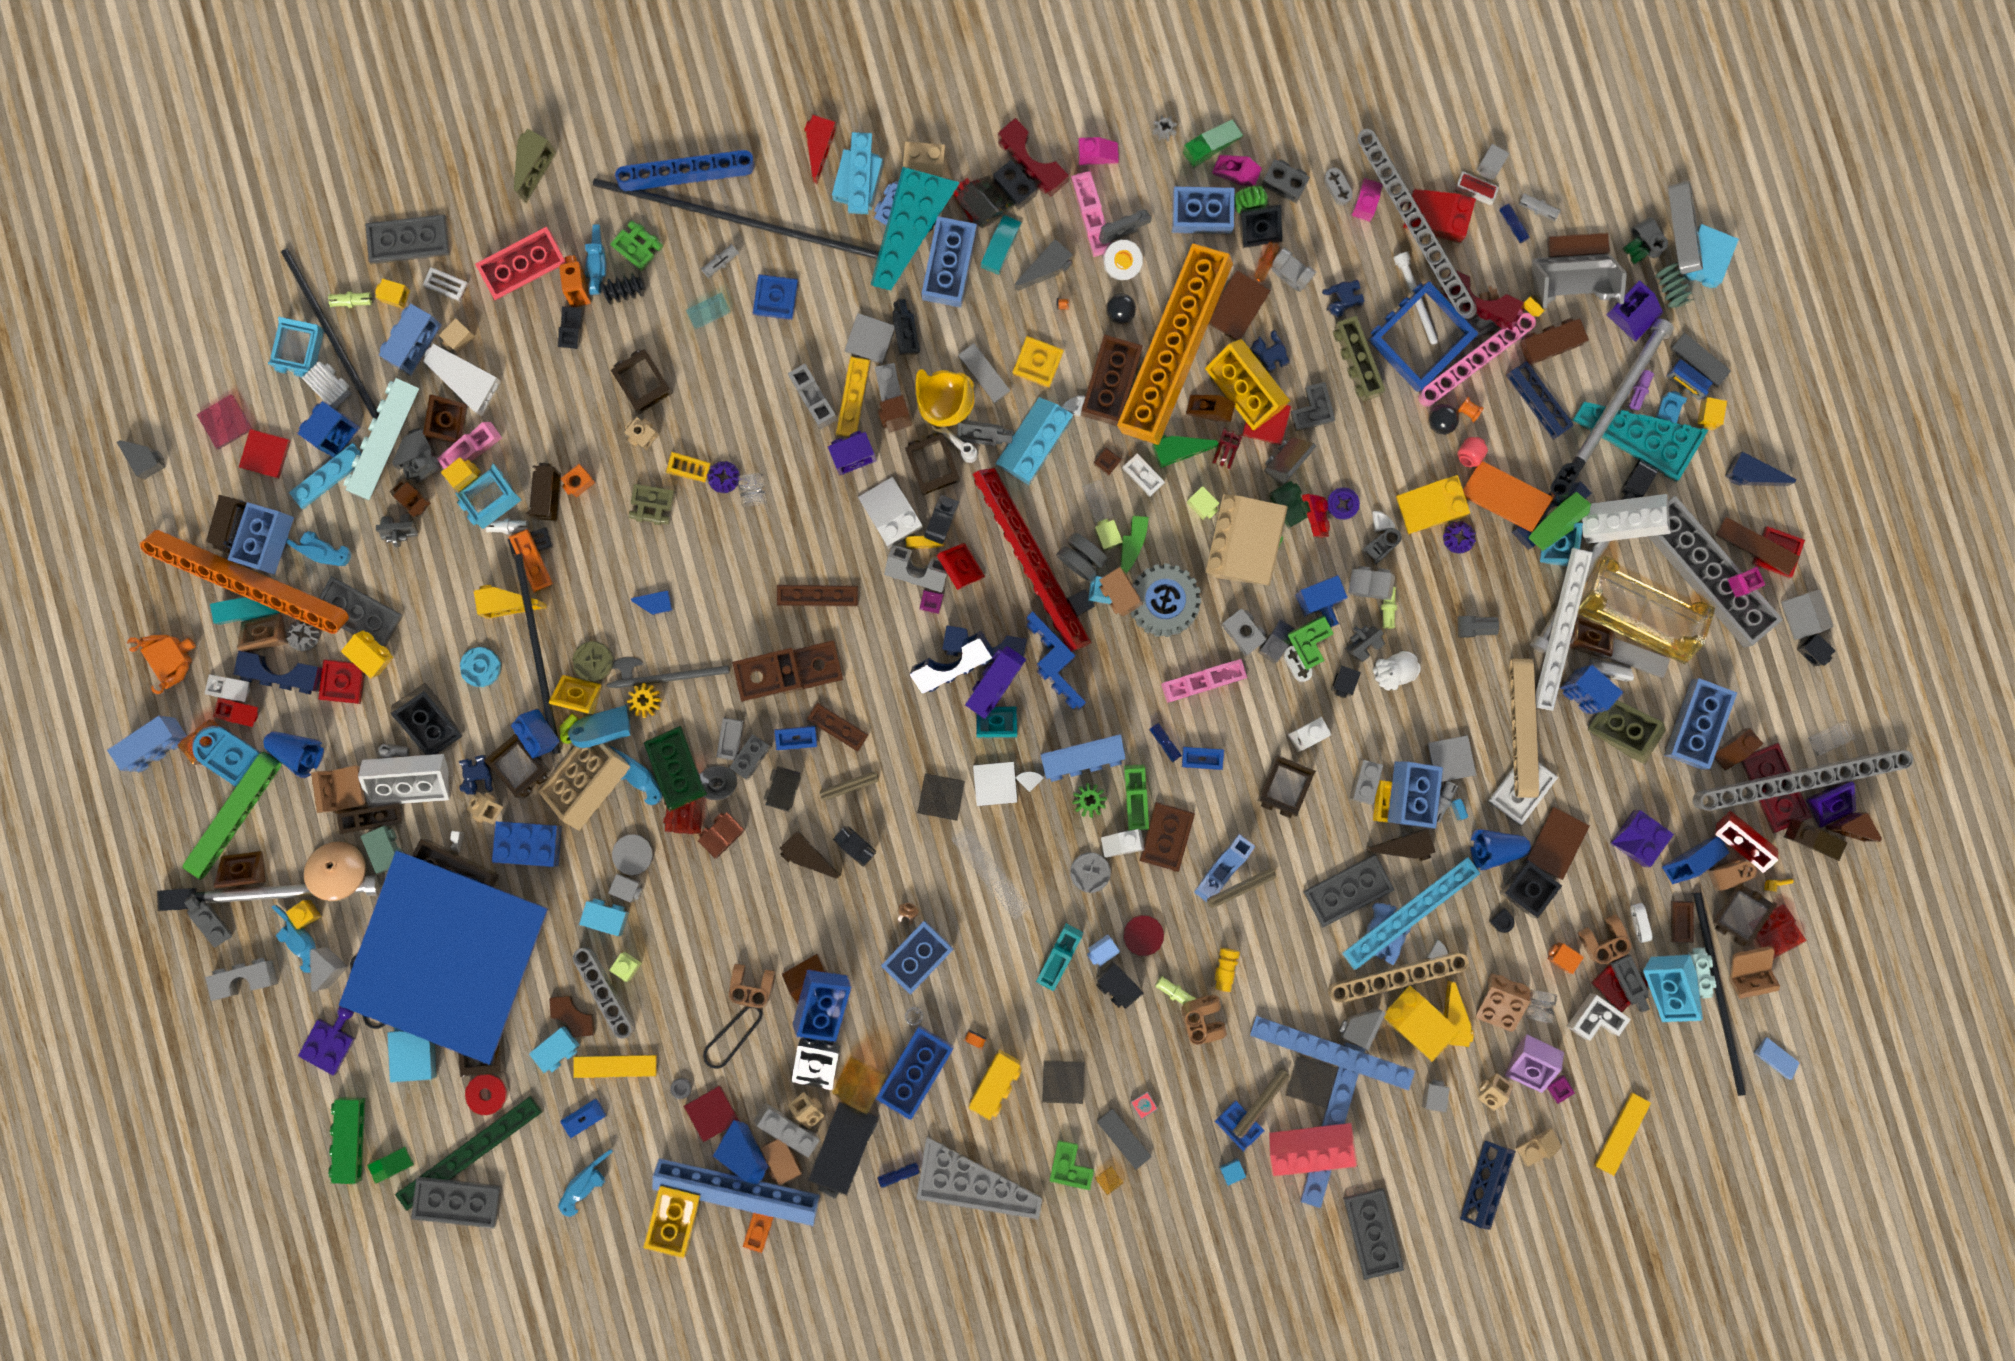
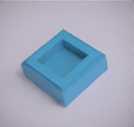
[1451,798,1468,820]

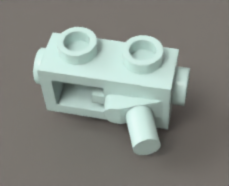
[1688,947,1716,998]

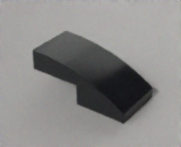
[558,306,583,349]

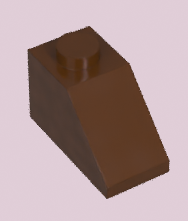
[1186,395,1236,422]
[1714,728,1763,771]

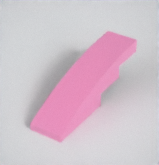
[1071,171,1111,257]
[1161,659,1247,703]

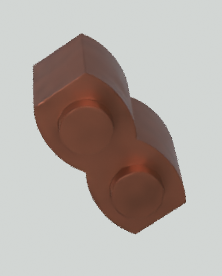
[698,812,745,859]

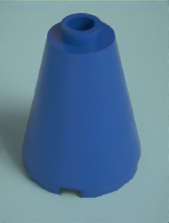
[263,731,324,778]
[1470,829,1531,871]

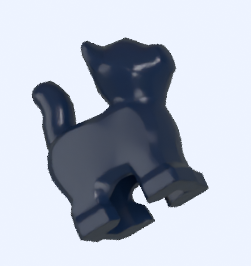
[1322,280,1365,318]
[1250,330,1290,373]
[459,755,493,795]

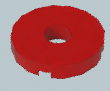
[465,1074,507,1115]

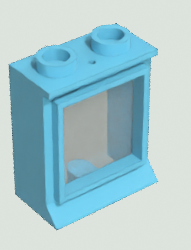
[268,317,324,377]
[455,464,521,529]

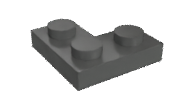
[1290,382,1335,432]

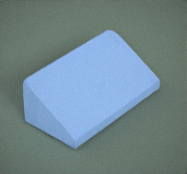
[1754,1037,1799,1080]

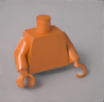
[126,635,196,694]

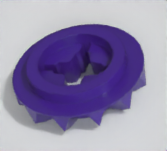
[707,461,740,493]
[1327,487,1360,520]
[1443,521,1476,554]

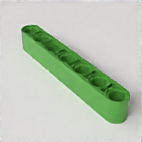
[182,751,282,880]

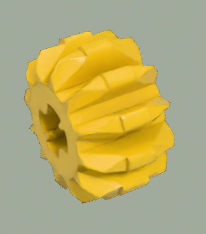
[627,683,662,718]

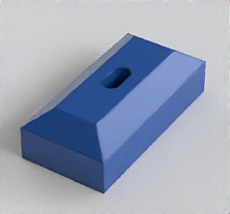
[774,726,818,750]
[1182,747,1224,770]
[560,1098,607,1139]

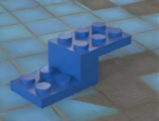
[1026,612,1086,710]

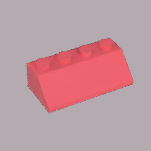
[475,226,566,300]
[1269,1123,1358,1176]

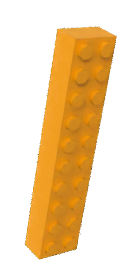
[1117,243,1233,445]

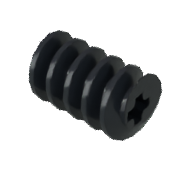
[601,271,645,305]

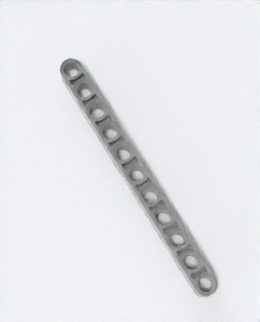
[1357,129,1477,318]
[1693,750,1913,811]

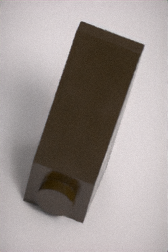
[333,803,402,834]
[1784,819,1848,861]
[1366,829,1436,861]
[779,831,841,879]

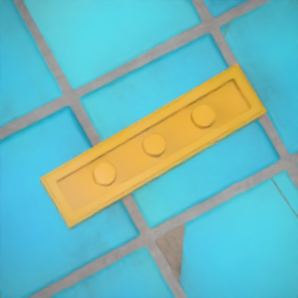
[836,356,870,438]
[573,1055,657,1078]
[1594,1092,1651,1176]

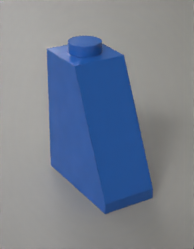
[1662,836,1730,884]
[713,1120,768,1184]

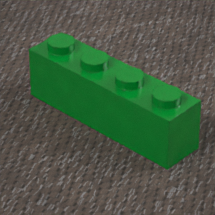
[328,1097,365,1184]

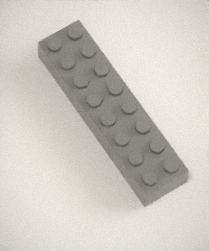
[1648,496,1783,648]

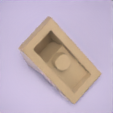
[1515,1128,1562,1167]

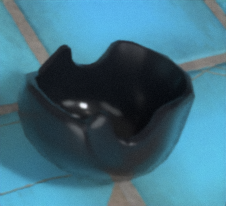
[1106,293,1136,324]
[1428,404,1459,435]

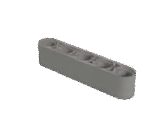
[1668,181,1703,275]
[573,947,635,1039]

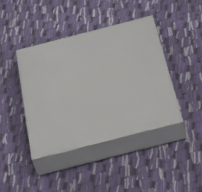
[845,313,895,365]
[1427,735,1476,782]

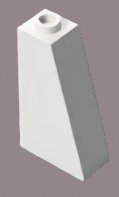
[424,344,501,416]

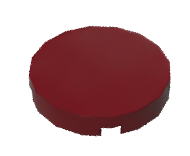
[1123,915,1164,956]

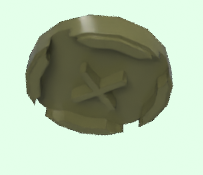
[573,641,614,682]

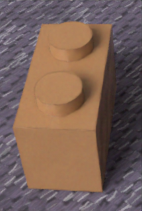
[1099,567,1144,617]
[761,1138,803,1185]

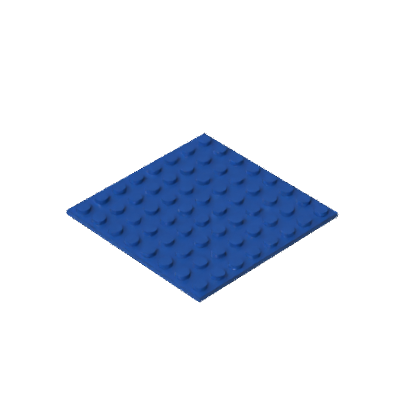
[338,850,548,1065]

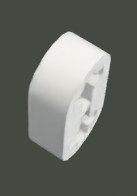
[1283,646,1312,682]
[1630,903,1652,943]

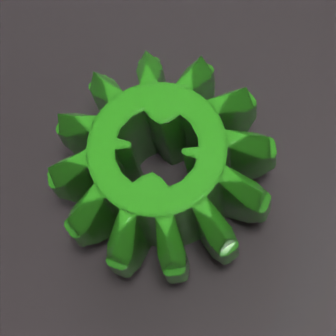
[1234,185,1268,214]
[1072,783,1107,818]

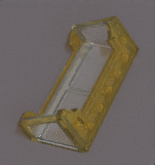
[1578,555,1715,664]

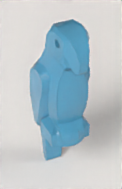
[585,224,607,295]
[286,531,351,566]
[609,745,663,805]
[272,905,316,973]
[558,1149,613,1217]

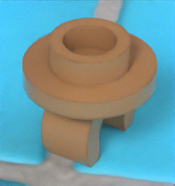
[1479,285,1499,301]
[898,903,919,925]

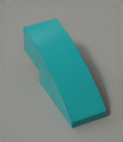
[981,215,1022,275]
[210,597,282,625]
[1036,923,1084,991]

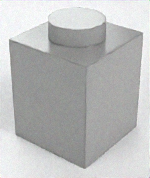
[1476,144,1510,180]
[608,874,643,903]
[1422,1079,1450,1112]

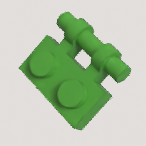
[610,220,663,271]

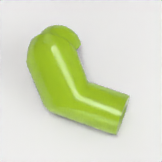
[559,713,579,744]

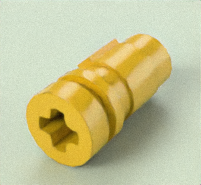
[1214,948,1240,992]

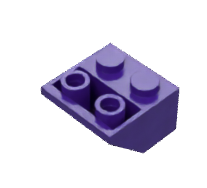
[1606,280,1663,342]

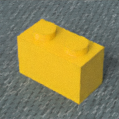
[441,457,481,492]
[341,630,394,679]

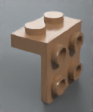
[311,766,365,813]
[1729,946,1780,999]
[1476,973,1530,1032]

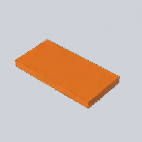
[1463,461,1553,533]

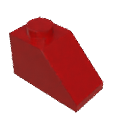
[213,697,258,727]

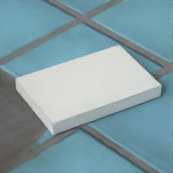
[1488,762,1558,826]

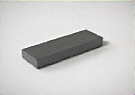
[1670,333,1731,387]
[1097,1108,1152,1170]

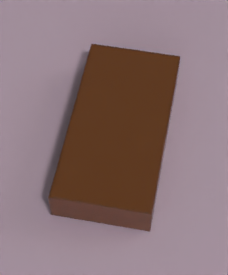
[1671,901,1694,943]

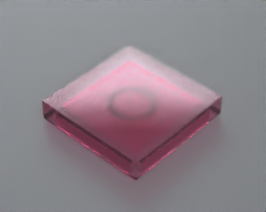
[196,394,253,450]

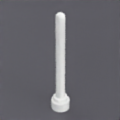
[1393,252,1438,344]

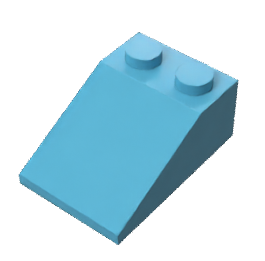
[1643,955,1703,1022]

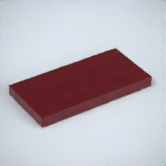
[1741,742,1812,833]

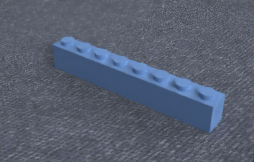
[652,1159,820,1226]

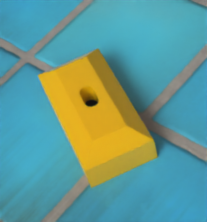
[1524,295,1546,317]
[1373,780,1392,823]

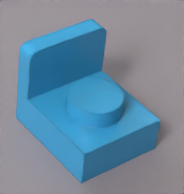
[1655,391,1687,423]

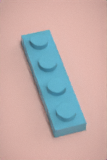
[848,132,872,214]
[289,443,362,509]

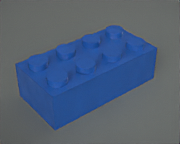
[876,1025,954,1120]

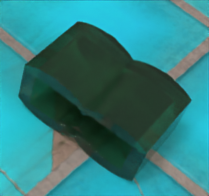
[1269,481,1311,529]

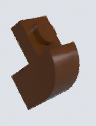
[390,477,431,517]

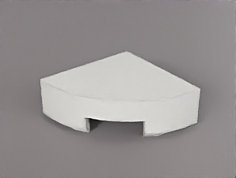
[1062,396,1086,417]
[1372,511,1395,532]
[1015,772,1044,792]
[450,831,465,852]
[1427,940,1448,966]

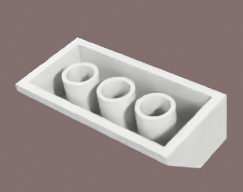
[1582,494,1671,544]
[358,754,450,806]

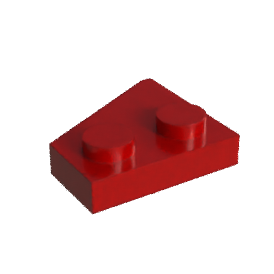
[1302,494,1330,538]

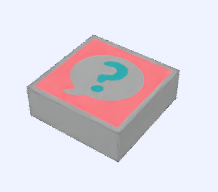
[1130,1091,1158,1120]

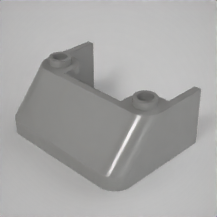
[1532,254,1627,309]

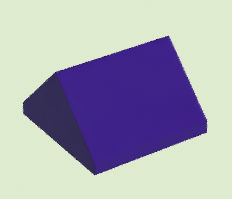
[1805,781,1856,828]

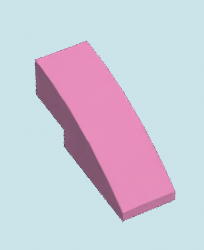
[437,422,502,469]

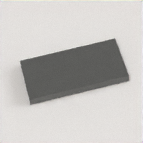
[365,214,450,264]
[319,576,403,647]
[1303,854,1394,928]
[411,1177,501,1228]
[1343,1188,1404,1280]

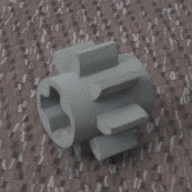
[1153,115,1177,142]

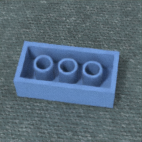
[921,216,977,308]
[1664,678,1737,770]

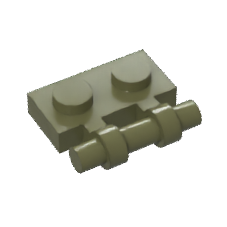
[629,484,675,525]

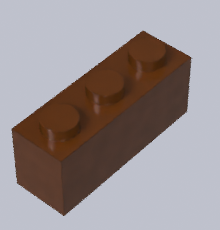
[1519,318,1589,365]
[877,395,912,433]

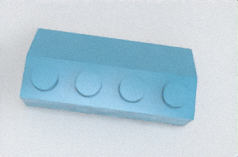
[996,397,1073,485]

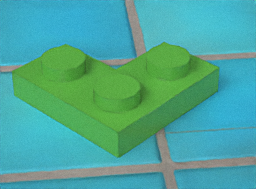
[1287,615,1334,670]
[1049,1140,1094,1190]

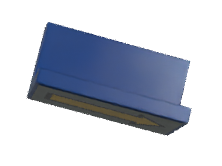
[1667,359,1713,400]

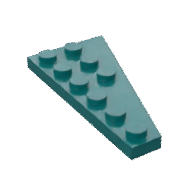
[870,166,960,291]
[1572,402,1708,482]

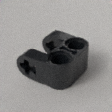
[833,826,877,867]

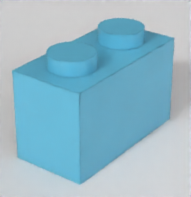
[579,898,629,936]
[529,1026,580,1073]

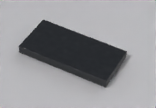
[808,1102,877,1196]

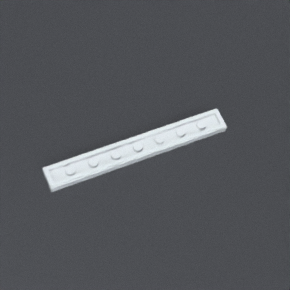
[1535,548,1593,711]

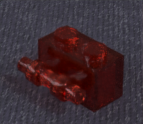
[663,797,703,834]

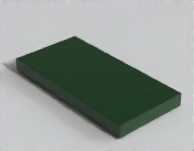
[643,726,707,812]

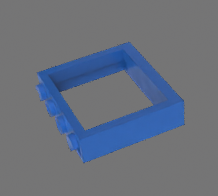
[1368,281,1479,392]

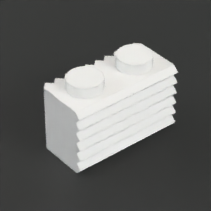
[302,362,352,409]

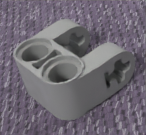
[1271,247,1316,292]

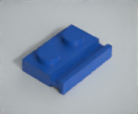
[1214,1100,1265,1152]

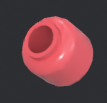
[1457,437,1488,467]

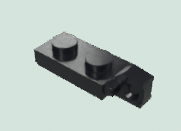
[892,299,920,355]

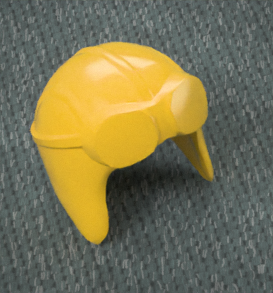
[915,369,975,427]

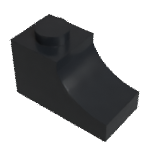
[924,495,960,545]

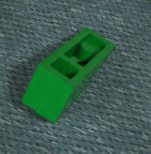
[1182,120,1243,169]
[1152,435,1218,468]

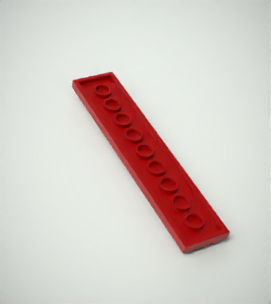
[972,468,1092,652]

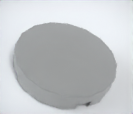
[612,834,653,875]
[1070,852,1111,893]

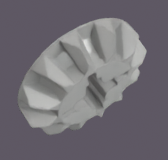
[286,620,320,651]

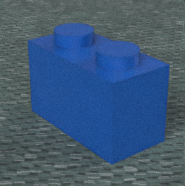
[511,709,560,759]

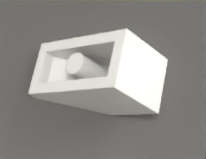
[205,674,250,702]
[1101,829,1145,858]

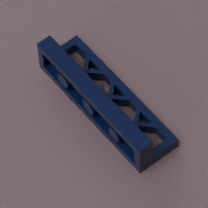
[1506,361,1574,440]
[1460,1140,1516,1230]

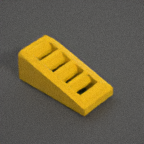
[665,452,711,483]

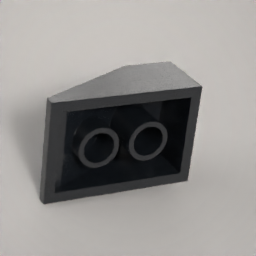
[390,683,463,755]

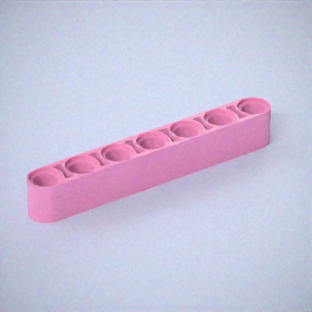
[1418,313,1536,406]

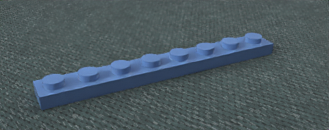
[1250,1016,1415,1091]
[1300,1042,1366,1208]

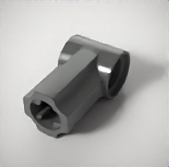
[1457,616,1499,638]

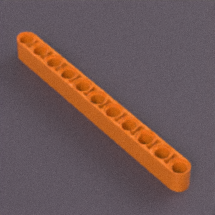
[140,530,349,634]

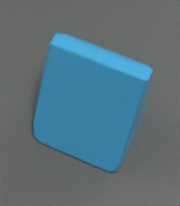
[1219,1158,1246,1186]

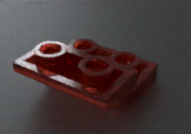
[1748,904,1807,959]

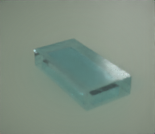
[686,293,731,330]

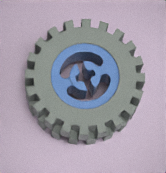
[1130,563,1201,637]

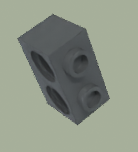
[1261,159,1310,204]
[729,734,772,780]

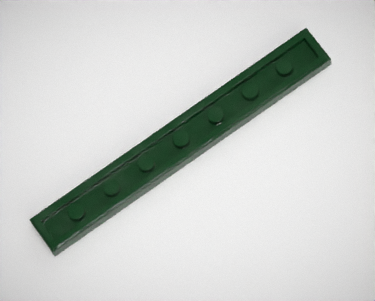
[395,1096,543,1211]

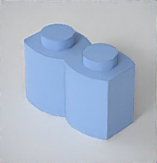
[1087,934,1120,966]

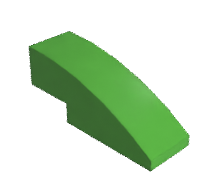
[1529,492,1591,551]
[1120,516,1149,575]
[1124,764,1149,831]

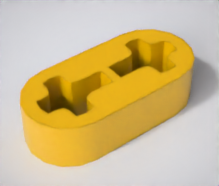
[906,536,944,549]

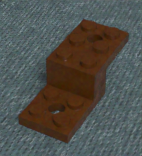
[732,640,844,702]

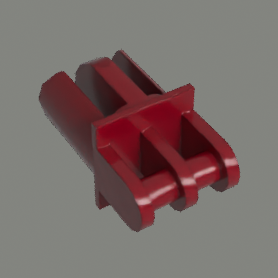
[1212,428,1243,469]

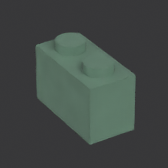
[360,826,403,874]

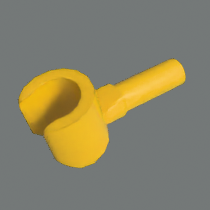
[1764,878,1794,892]

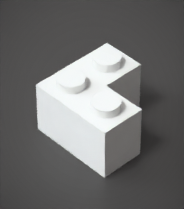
[1567,993,1631,1041]

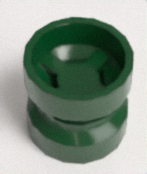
[1622,237,1650,265]

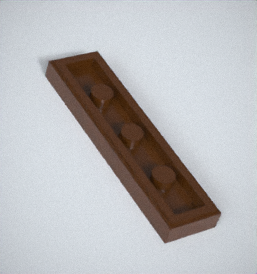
[1715,517,1800,575]
[777,585,858,607]

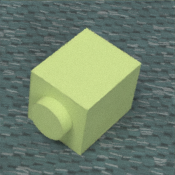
[1187,486,1220,520]
[1094,519,1123,552]
[609,952,642,982]

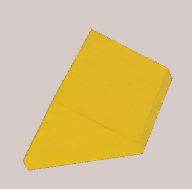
[549,675,602,715]

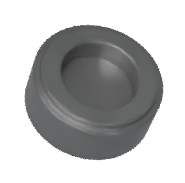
[670,1078,692,1099]

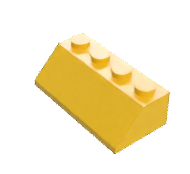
[1205,339,1290,431]

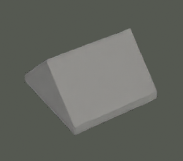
[1780,589,1833,640]
[310,947,348,991]

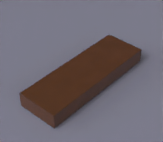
[1547,233,1610,257]
[806,703,869,752]

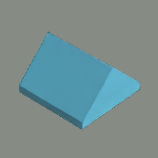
[1540,523,1583,567]

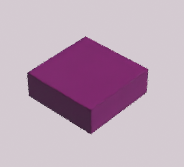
[919,590,944,614]
[1547,1075,1575,1104]

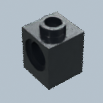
[1797,634,1836,667]
[1331,666,1361,698]

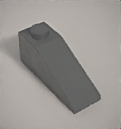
[1015,239,1073,291]

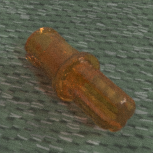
[1254,242,1280,282]

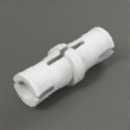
[486,519,529,534]

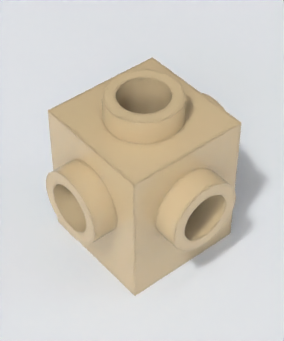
[624,417,659,451]
[467,792,503,825]
[1478,1073,1513,1111]
[788,1092,824,1129]

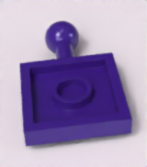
[298,1006,355,1076]

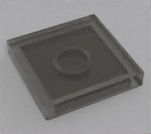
[917,773,965,821]
[1285,1055,1337,1108]
[1042,1060,1085,1104]

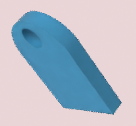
[568,705,631,748]
[192,726,261,787]

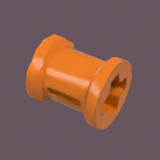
[1457,396,1484,423]

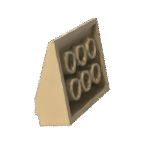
[1205,494,1288,586]
[538,743,630,831]

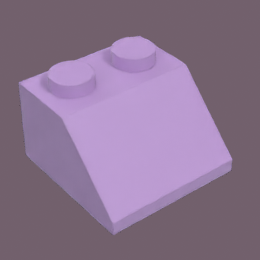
[1505,1034,1564,1093]

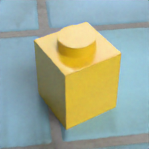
[375,278,411,309]
[1697,397,1727,430]
[286,900,322,929]

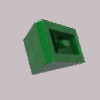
[367,1147,414,1184]

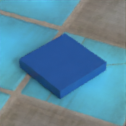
[753,274,798,320]

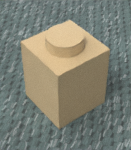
[439,318,475,353]

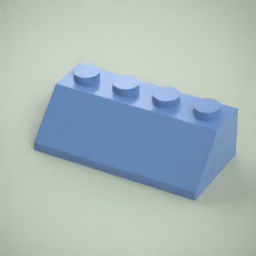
[1040,734,1126,782]

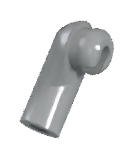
[378,744,410,758]

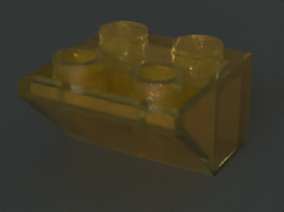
[832,1056,887,1114]

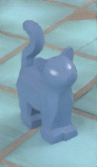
[1366,903,1411,965]

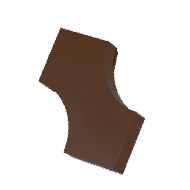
[549,996,594,1037]

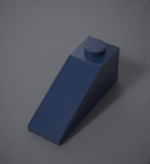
[1725,452,1797,486]

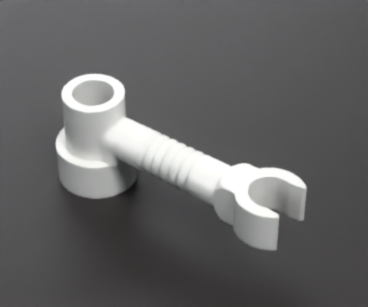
[932,426,978,463]

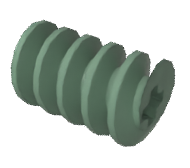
[1656,263,1694,308]

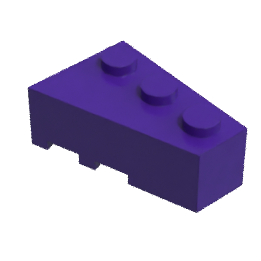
[965,645,1027,719]

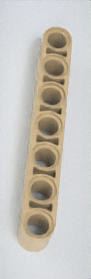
[1509,658,1539,798]
[1328,952,1469,1003]

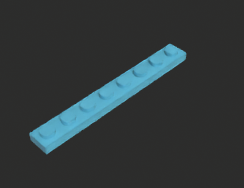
[1342,857,1481,970]

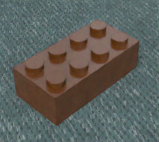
[1080,334,1143,427]

